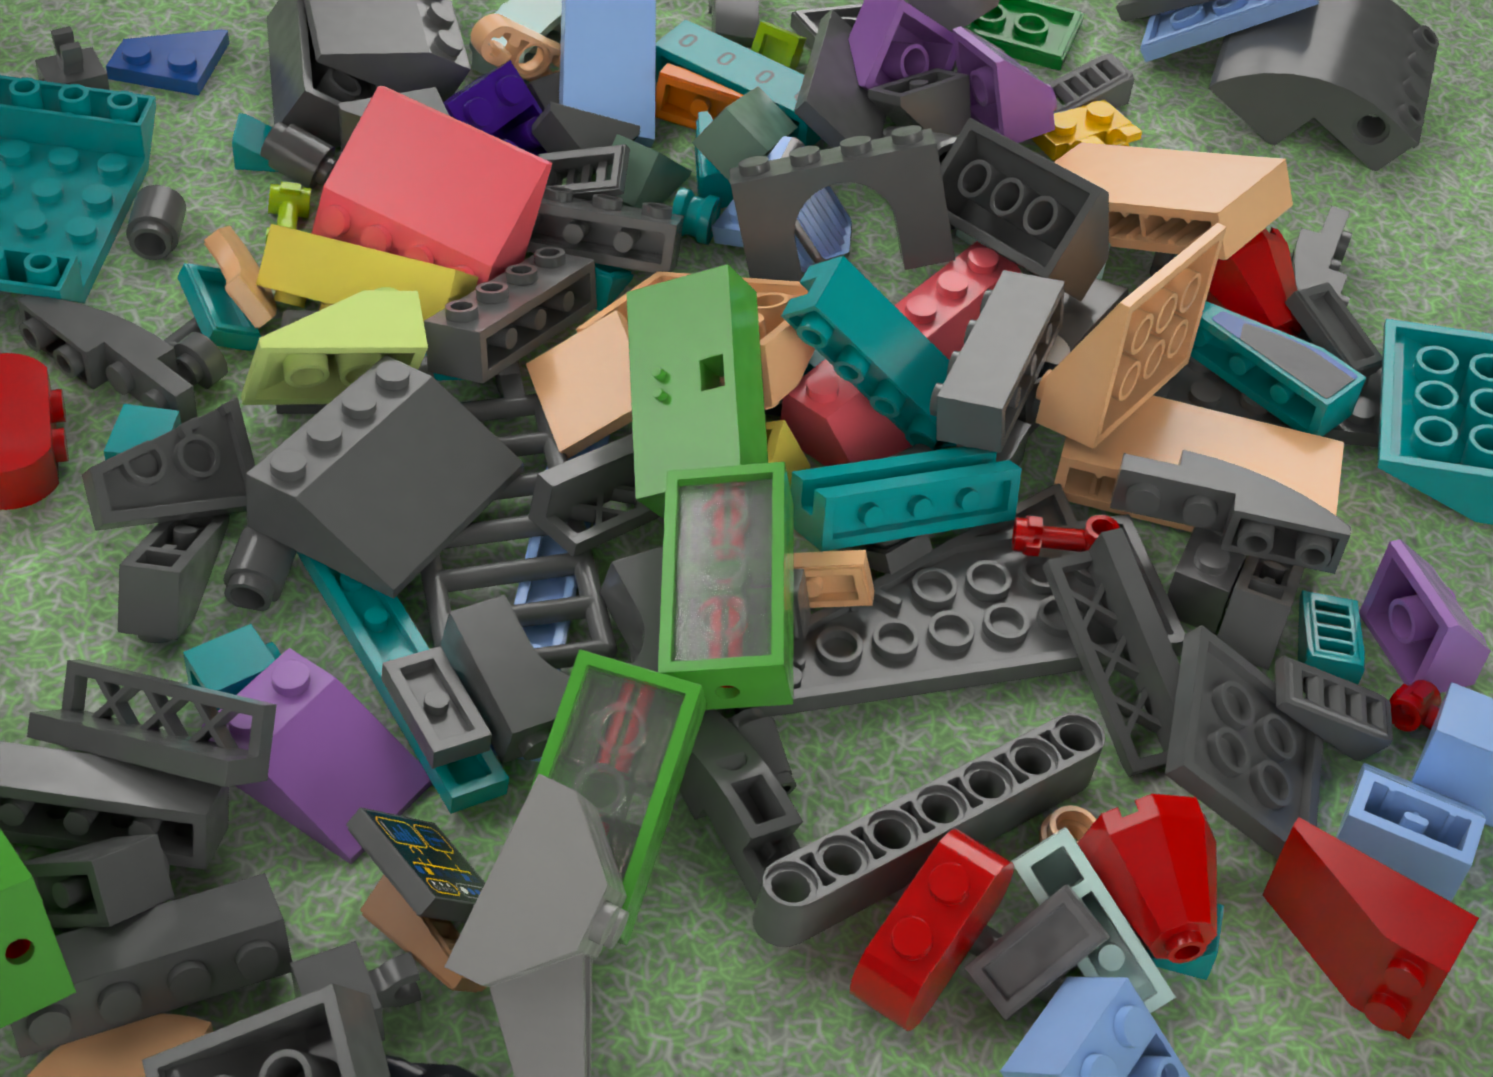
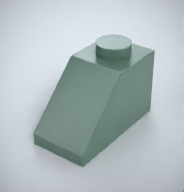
[606,134,692,208]

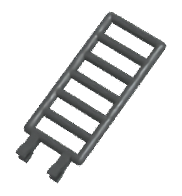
[418,356,617,669]

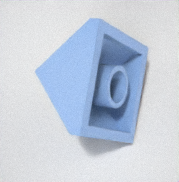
[1411,682,1493,828]

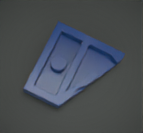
[106,29,230,96]

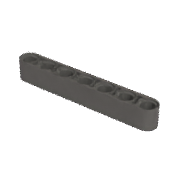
[753,713,1106,947]

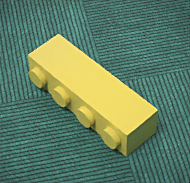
[256,224,479,322]

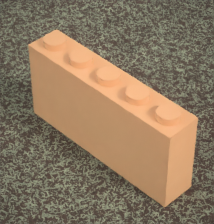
[1054,143,1293,260]
[1054,395,1344,532]

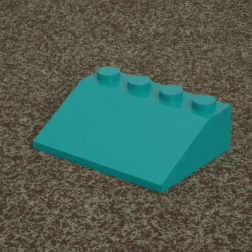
[1377,318,1493,525]

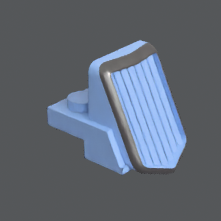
[712,136,852,273]

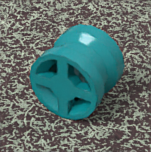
[672,187,721,245]

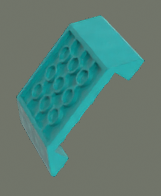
[0,75,156,303]

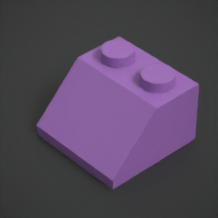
[848,0,956,91]
[952,26,1057,143]
[1359,539,1491,693]

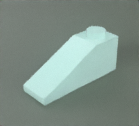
[1012,827,1176,1014]

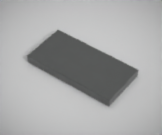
[794,9,886,148]

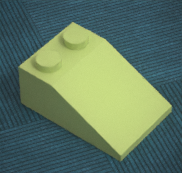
[241,287,428,405]

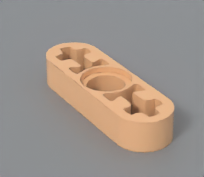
[470,14,561,82]

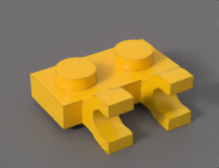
[1031,99,1142,161]

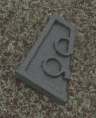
[82,397,255,531]

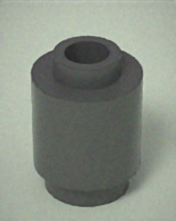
[260,122,338,190]
[126,185,186,260]
[223,526,297,612]

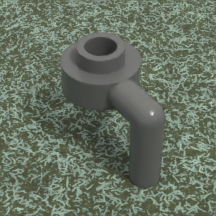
[163,317,228,389]

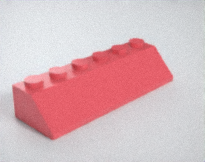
[780,241,1022,466]

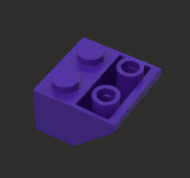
[443,60,547,156]

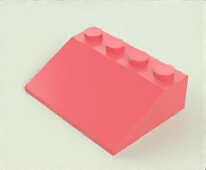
[311,86,553,285]

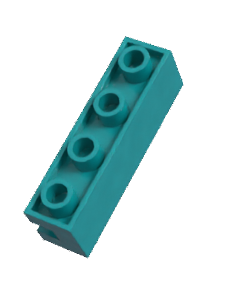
[781,255,957,450]
[790,446,1022,552]

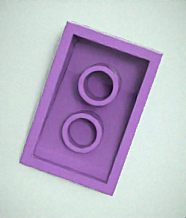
[202,648,433,864]

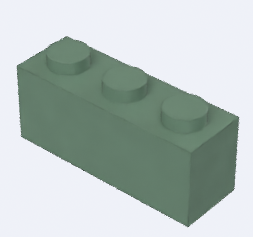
[692,86,798,182]

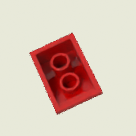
[1262,817,1479,1040]

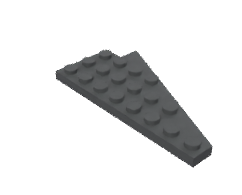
[734,484,1185,717]

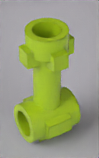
[265,181,311,244]

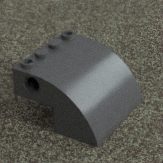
[1208,0,1439,171]

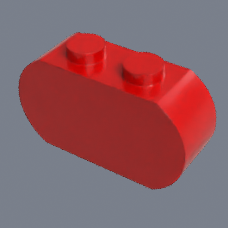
[0,353,69,510]
[850,829,1014,1031]

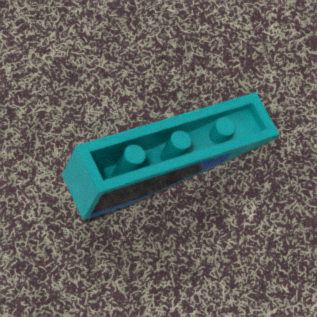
[1190,301,1366,437]

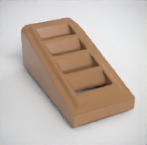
[360,875,486,992]

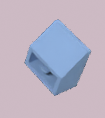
[1336,763,1486,902]
[1000,977,1190,1077]

